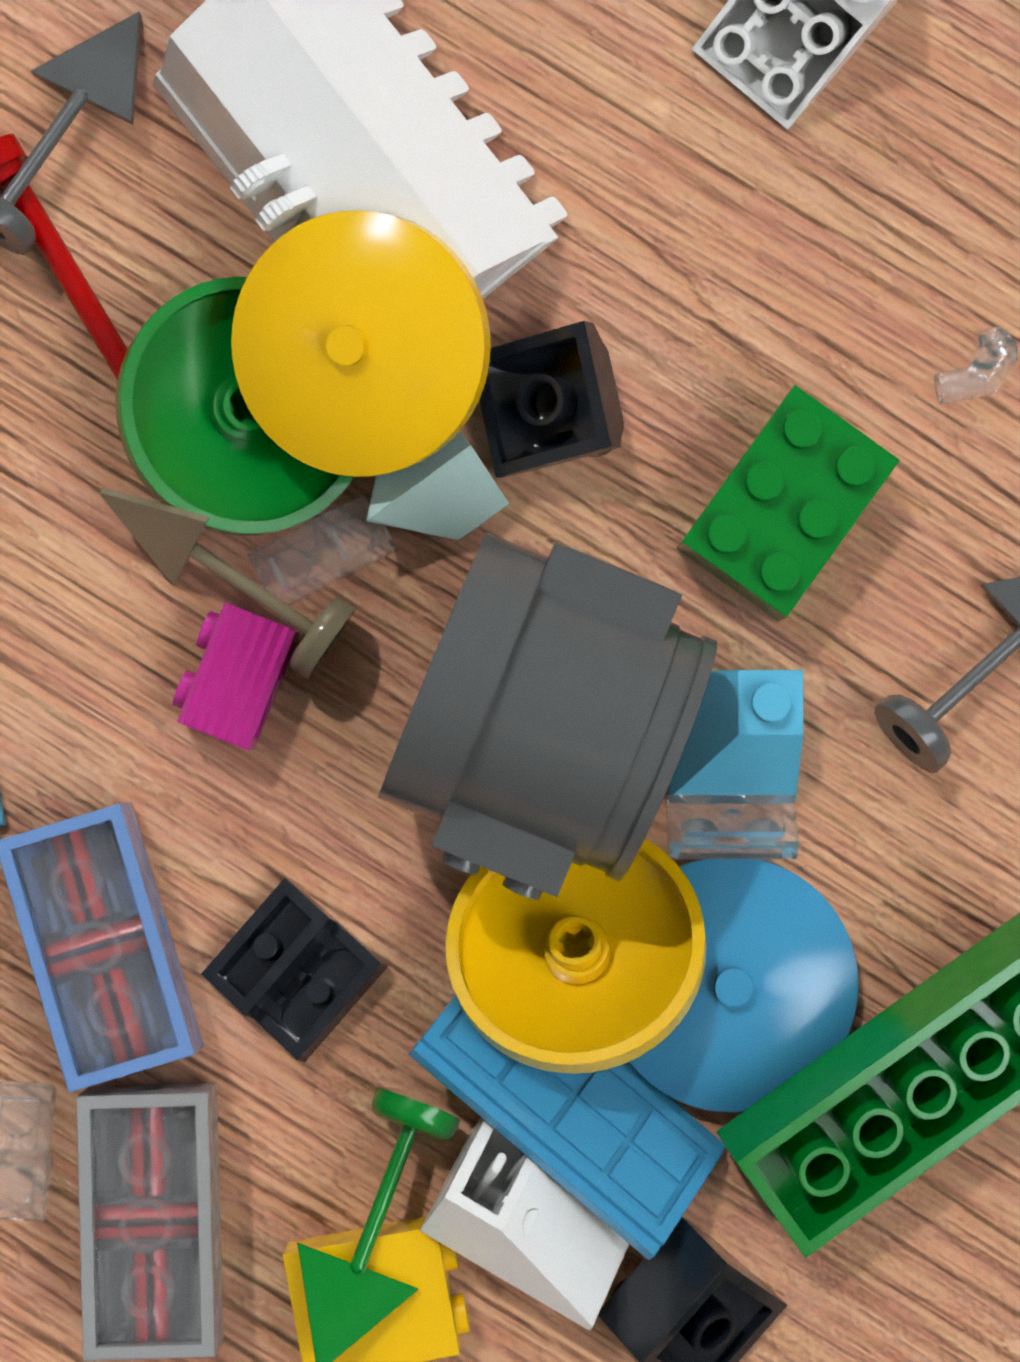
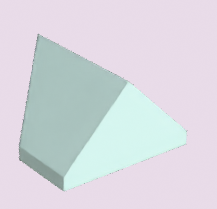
[366,431,509,542]

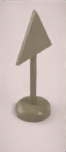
[99,488,356,680]

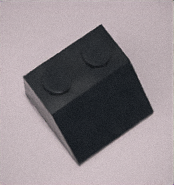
[598,1217,787,1362]

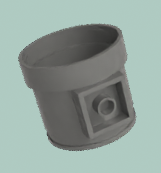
[378,532,717,900]

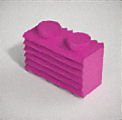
[172,602,300,750]

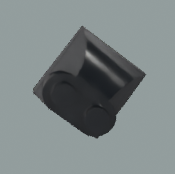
[479,321,624,478]

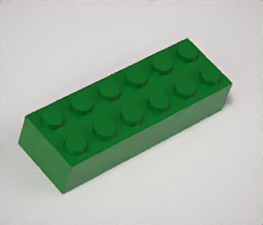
[716,912,1020,1258]

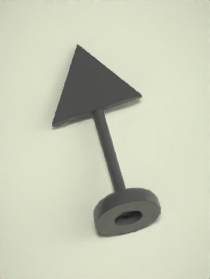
[0,12,141,255]
[874,577,1020,773]

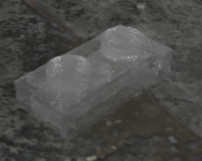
[666,795,799,859]

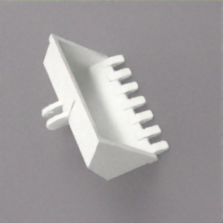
[153,0,567,299]

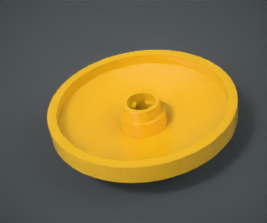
[231,210,491,477]
[445,839,707,1074]

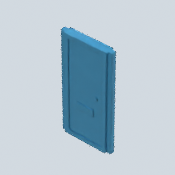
[408,995,726,1260]

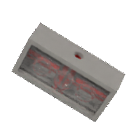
[76,1082,224,1361]

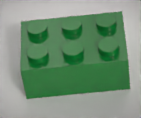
[677,385,900,622]

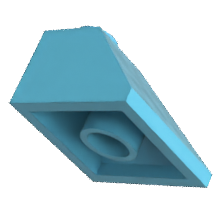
[668,670,803,799]

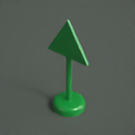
[297,1088,461,1362]

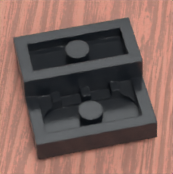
[201,878,388,1062]

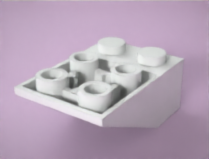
[692,0,897,130]
[420,1117,629,1331]

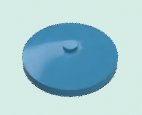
[630,855,859,1112]

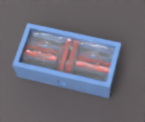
[0,802,204,1093]

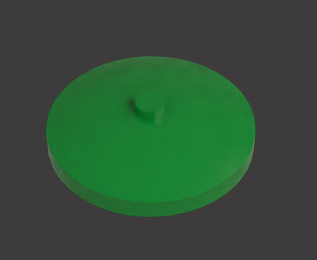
[116,277,354,536]

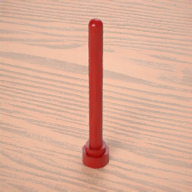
[0,134,128,381]

